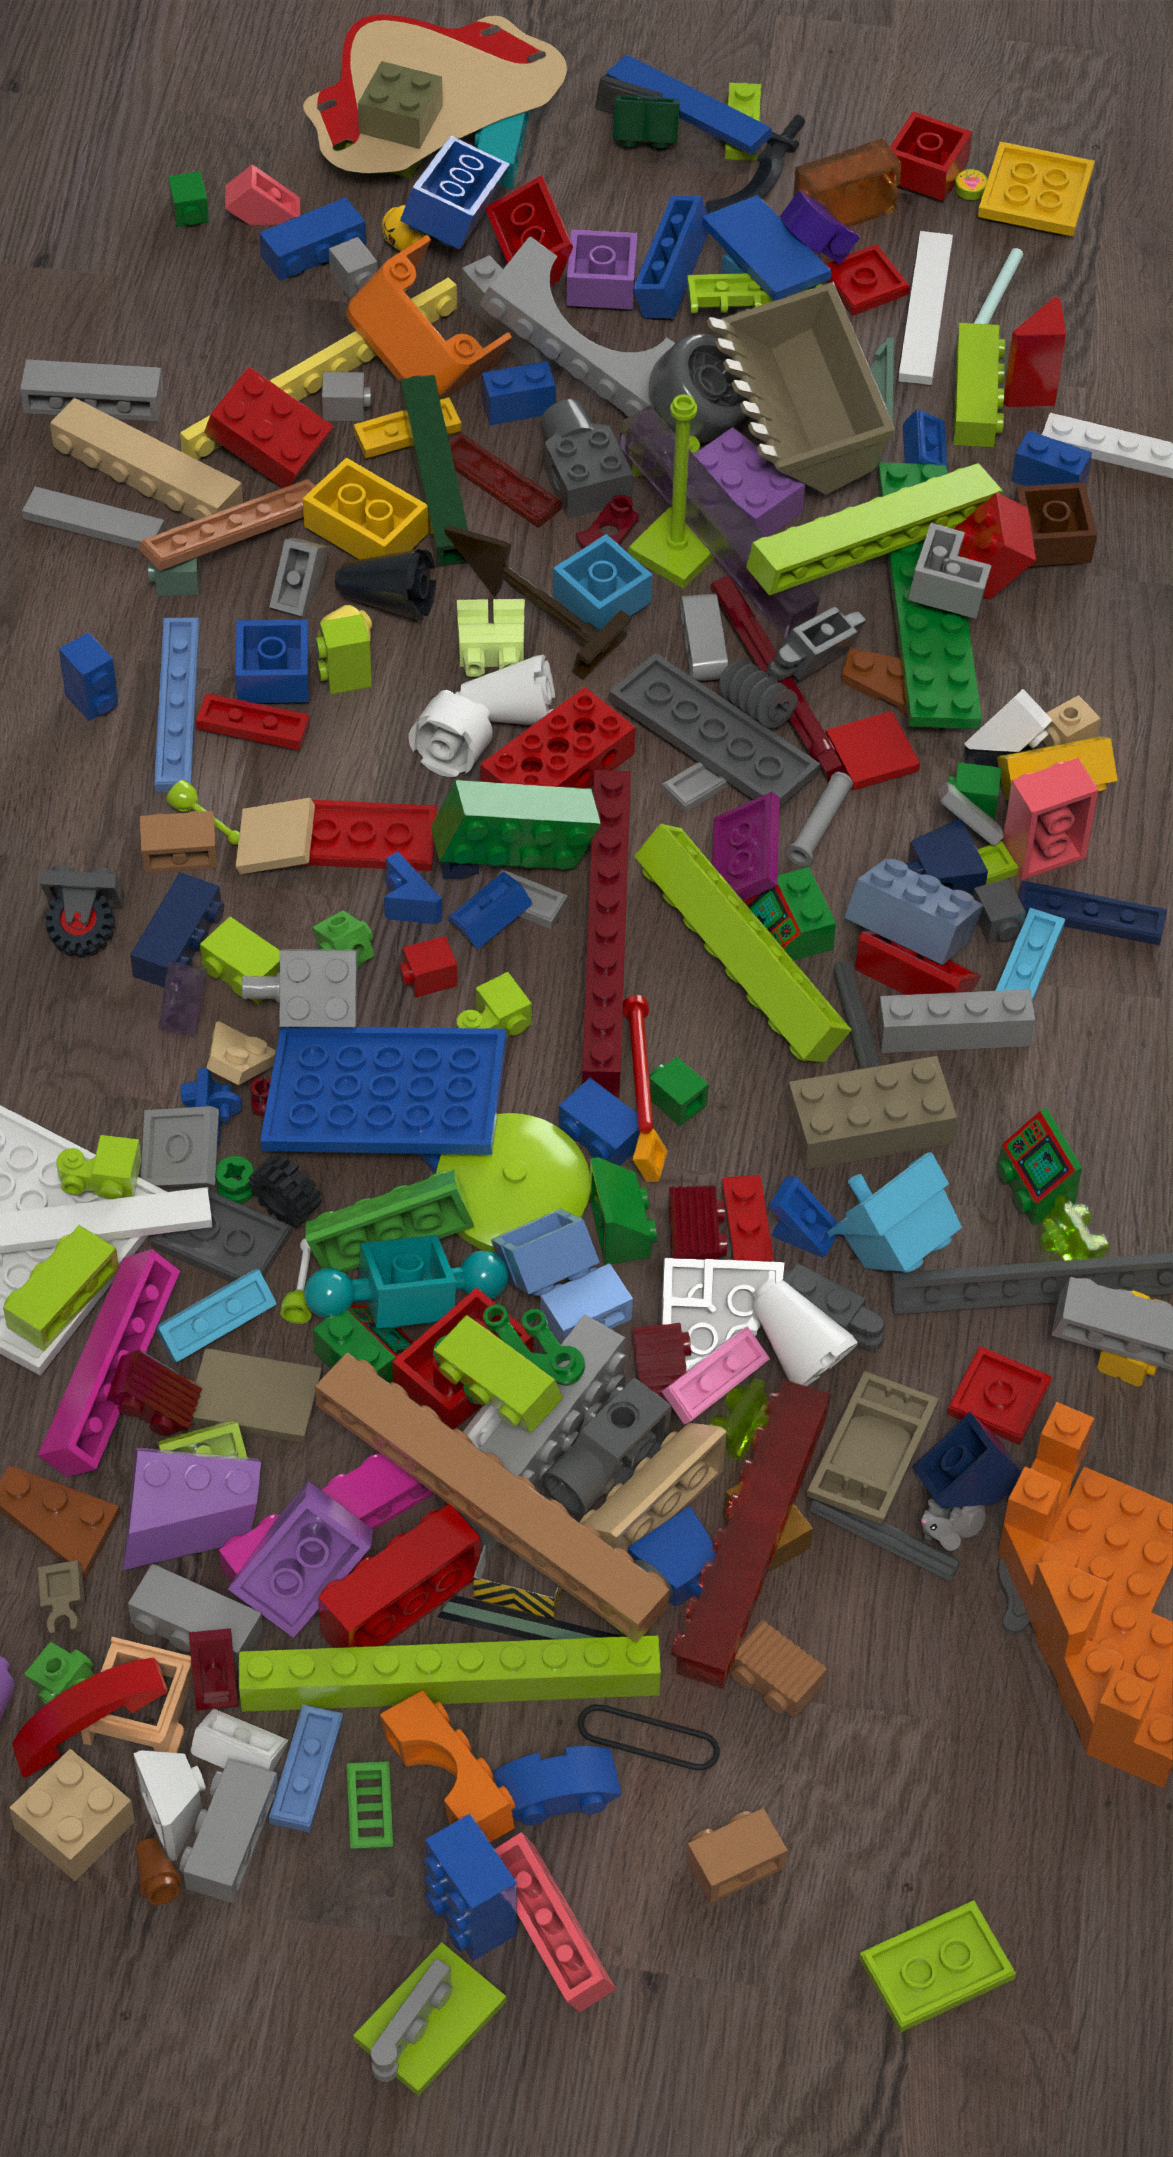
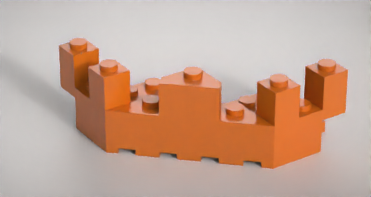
[998,1402,1173,1789]

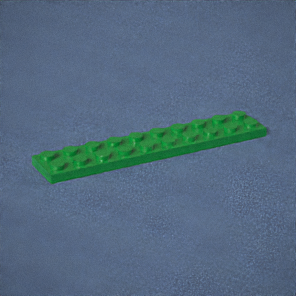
[877,462,982,729]

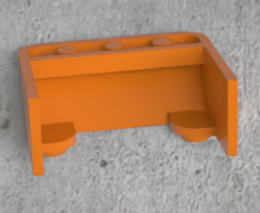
[346,235,512,399]

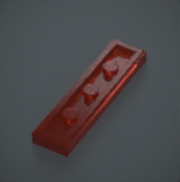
[449,432,562,528]

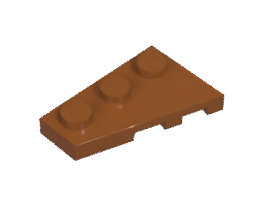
[841,648,939,731]
[0,1465,120,1580]

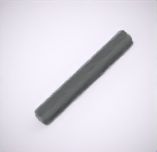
[834,961,881,1069]
[810,1499,960,1580]

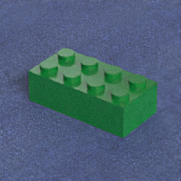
[431,780,601,870]

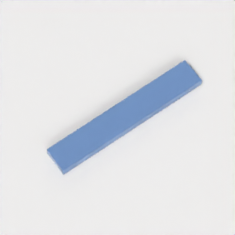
[154,618,200,792]

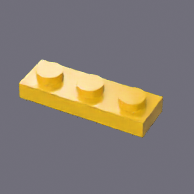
[353,397,461,459]

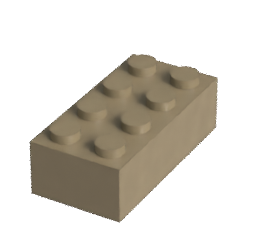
[786,1056,957,1170]

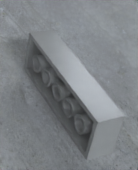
[455,1314,627,1554]

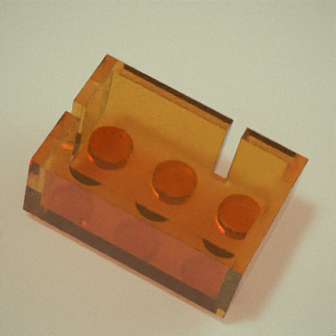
[793,138,901,227]

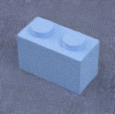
[540,1263,633,1345]

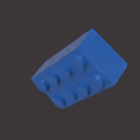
[400,136,510,249]

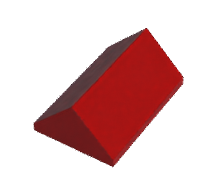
[1003,296,1066,407]
[855,930,981,995]

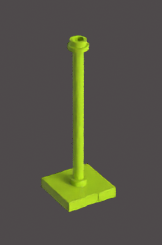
[628,394,726,589]

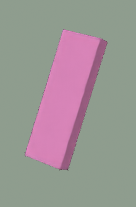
[661,1326,770,1424]

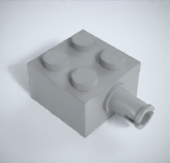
[242,949,358,1027]

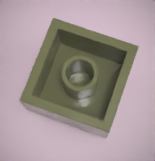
[358,61,443,149]

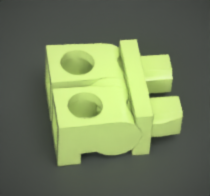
[457,599,525,677]

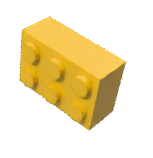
[302,458,429,559]

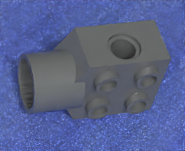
[541,399,633,519]
[542,1377,671,1516]

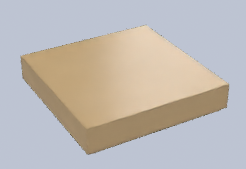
[236,798,315,874]

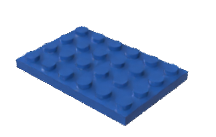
[260,1027,507,1155]

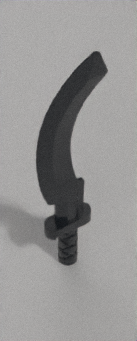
[705,115,806,214]

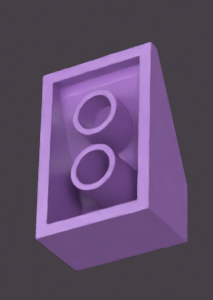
[228,1481,373,1638]

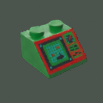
[745,867,836,961]
[996,1108,1082,1225]
[313,1305,413,1384]

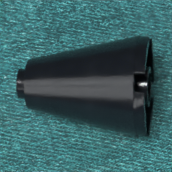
[335,549,436,620]

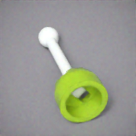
[280,1238,312,1324]

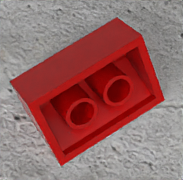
[485,175,573,287]

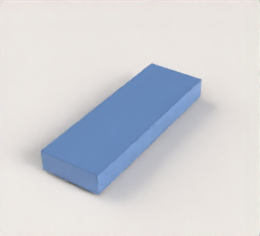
[269,1705,344,1833]

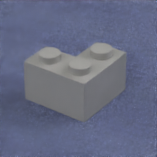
[908,523,991,619]

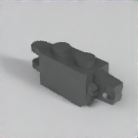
[767,606,867,681]
[783,1263,885,1351]

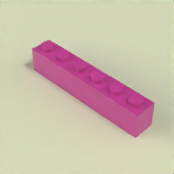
[37,1249,180,1477]
[219,1454,435,1605]

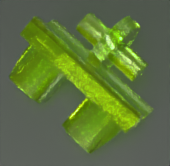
[1040,1195,1109,1260]
[709,1378,780,1460]

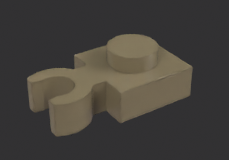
[38,1560,85,1637]

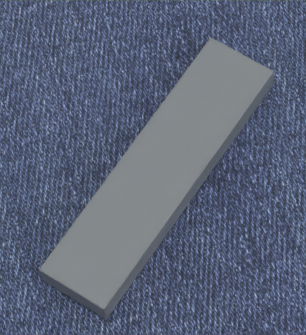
[22,486,165,549]

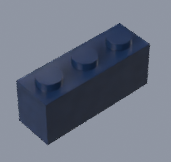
[130,872,224,991]

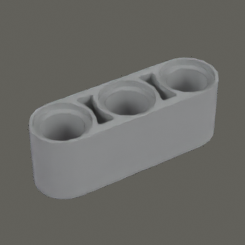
[680,594,728,681]

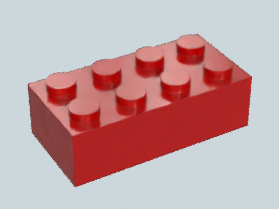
[318,1504,481,1648]

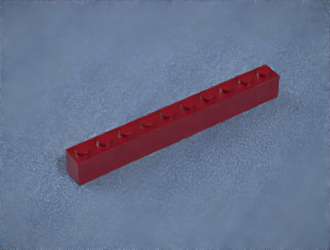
[582,770,631,1098]

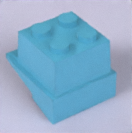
[827,1152,962,1273]

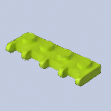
[687,273,822,314]

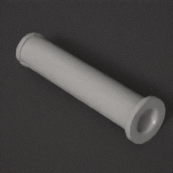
[785,772,853,867]

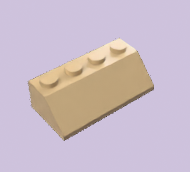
[580,1423,727,1553]

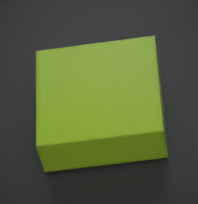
[977,841,1019,885]

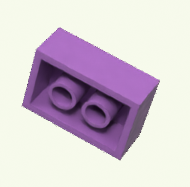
[687,427,805,545]

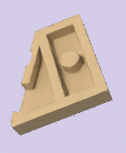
[206,1021,276,1085]

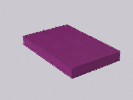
[712,792,780,901]

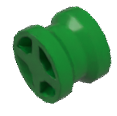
[215,1156,254,1204]

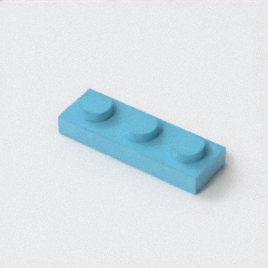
[995,908,1065,1002]
[156,1269,277,1362]

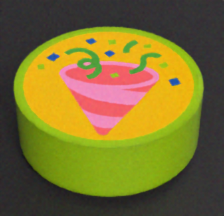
[955,169,988,200]

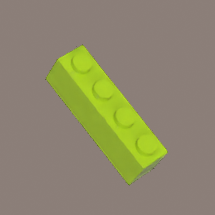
[953,323,1005,447]

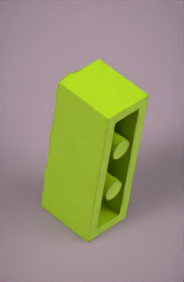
[3,1225,119,1351]
[434,1315,563,1434]

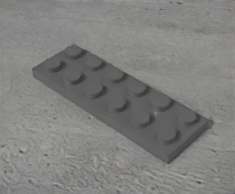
[608,653,820,807]

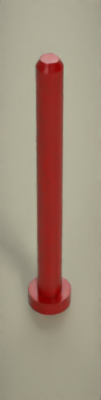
[623,995,653,1134]

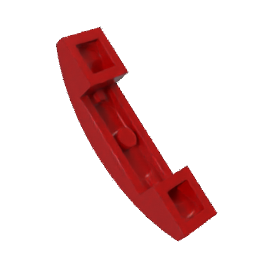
[12,1657,168,1778]

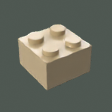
[9,1749,135,1881]

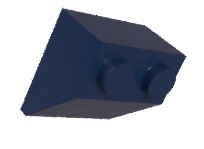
[912,1412,1022,1508]

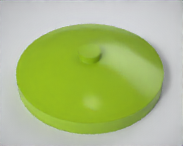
[436,1113,590,1254]

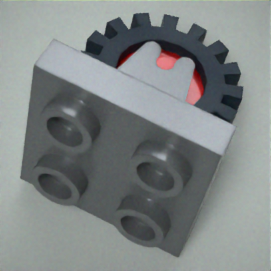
[40,866,125,958]

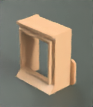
[81,1637,193,1753]

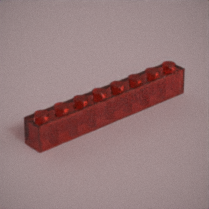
[671,1379,830,1689]

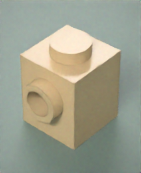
[1043,695,1101,747]

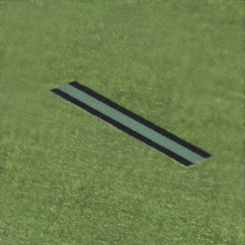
[436,1595,625,1640]

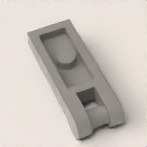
[371,1959,453,2082]

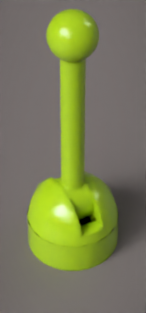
[166,780,240,845]

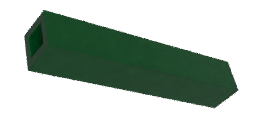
[400,375,468,567]

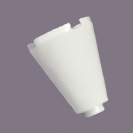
[455,655,555,726]
[752,1279,858,1392]

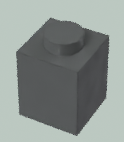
[973,879,1026,944]

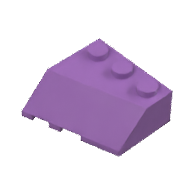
[122,1447,261,1571]

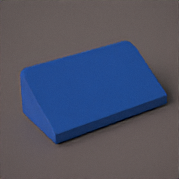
[903,409,948,472]
[448,872,532,949]

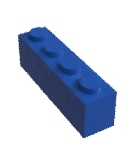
[633,196,708,318]

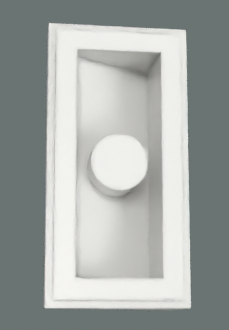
[191,1709,288,1771]

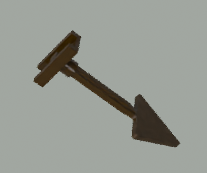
[444,525,632,680]

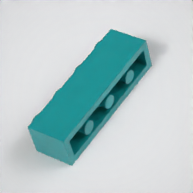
[475,110,531,188]

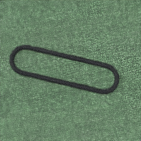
[577,1704,720,1771]

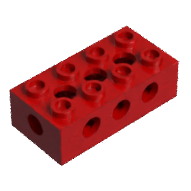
[480,687,635,789]

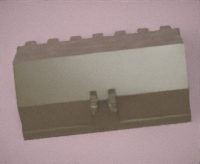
[707,282,895,495]

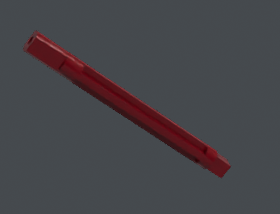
[711,575,843,782]

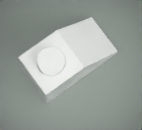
[964,689,1052,752]

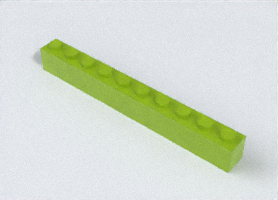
[239,1635,661,1712]

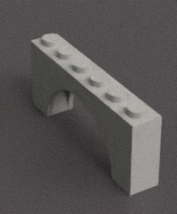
[479,236,675,422]

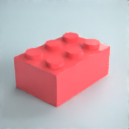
[1002,758,1099,880]

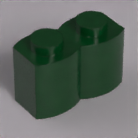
[613,95,680,148]

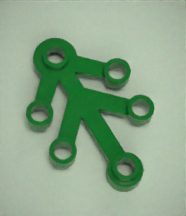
[433,1304,585,1404]

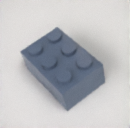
[844,858,984,965]

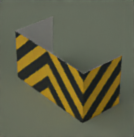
[474,1544,564,1619]

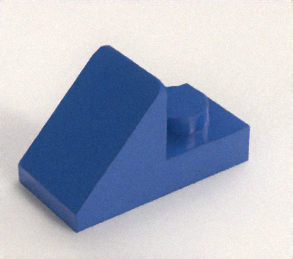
[384,852,442,924]
[769,1176,838,1257]

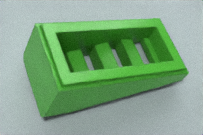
[346,1761,393,1850]

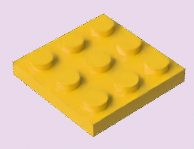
[978,142,1095,237]

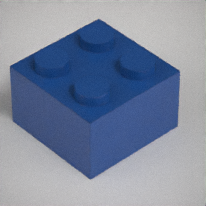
[235,620,310,703]

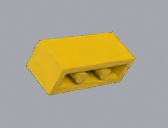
[997,736,1118,800]

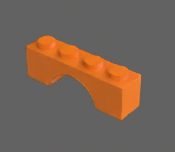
[380,1690,516,1842]

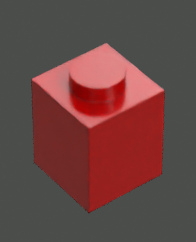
[398,936,458,998]

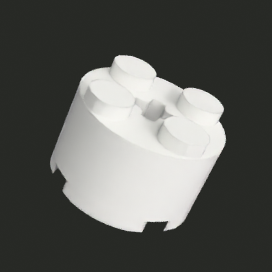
[409,690,493,777]

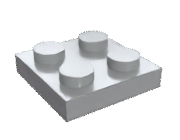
[141,1106,219,1188]

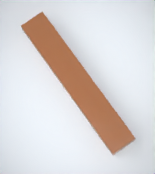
[139,479,315,571]

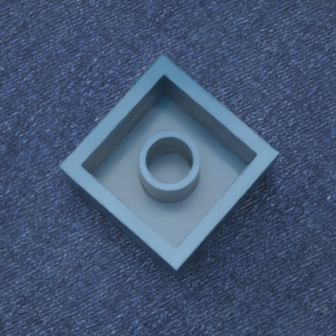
[553,534,653,630]

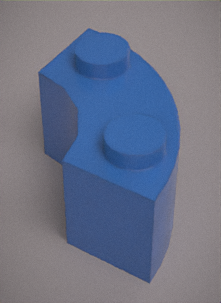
[494,1746,622,1825]

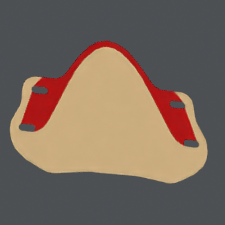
[303,14,568,173]

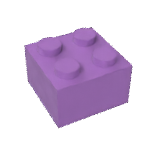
[567,229,637,309]

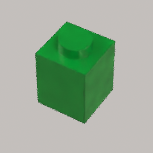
[168,171,209,227]
[948,762,1002,818]
[649,1056,709,1127]

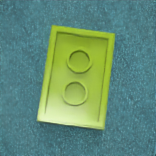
[859,1900,1016,2033]
[353,1942,507,2097]

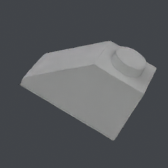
[269,538,329,616]

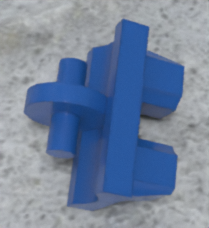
[180,1068,242,1145]

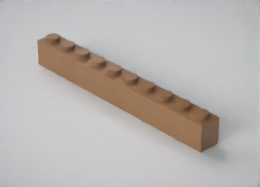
[315,1353,670,1643]

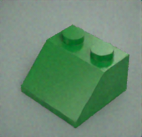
[589,1157,657,1265]

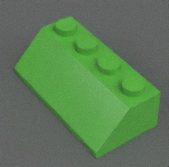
[305,1170,475,1273]

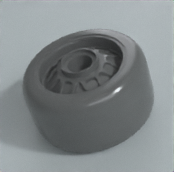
[649,334,749,443]

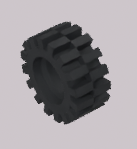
[248,1154,322,1227]

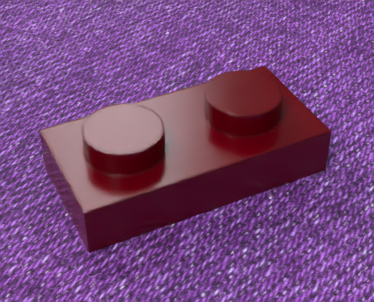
[189,1628,238,1711]

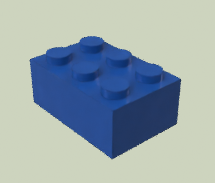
[423,1814,517,1961]

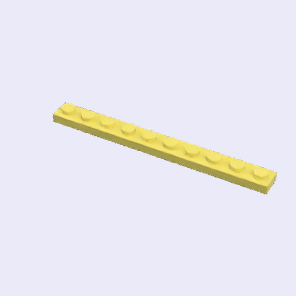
[180,277,457,460]

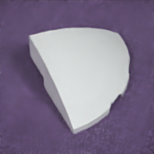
[661,1258,784,1371]

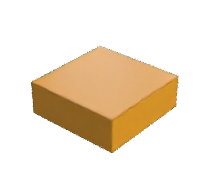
[632,1128,668,1182]

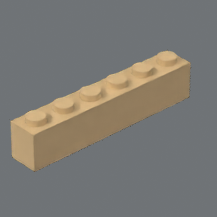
[50,398,243,520]

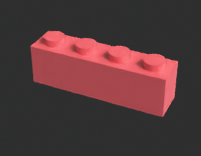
[494,1832,616,2013]

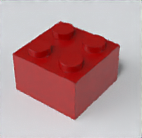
[884,111,972,201]
[954,492,1036,599]

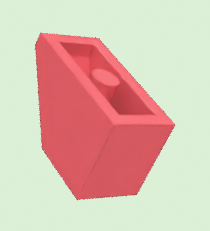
[225,164,300,225]

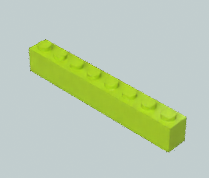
[746,463,1002,596]
[634,824,852,1063]

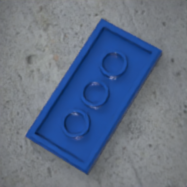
[702,195,831,301]

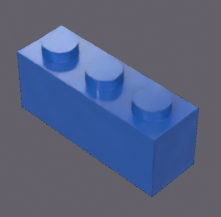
[259,197,366,281]

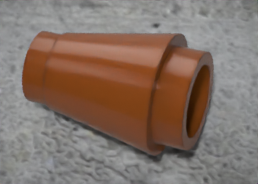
[135,1838,182,1905]

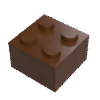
[1014,482,1097,567]

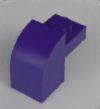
[779,190,860,264]

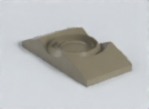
[807,1371,939,1525]

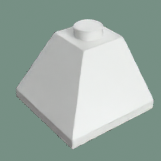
[133,1750,206,1862]

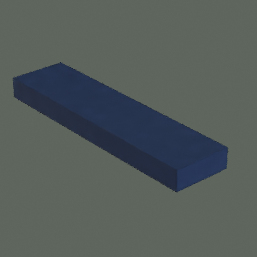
[1018,880,1167,946]

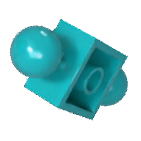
[304,1235,509,1329]

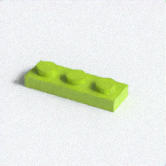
[725,83,761,161]

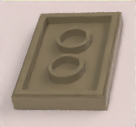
[191,1348,322,1443]

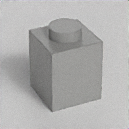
[329,237,378,297]
[322,372,371,421]

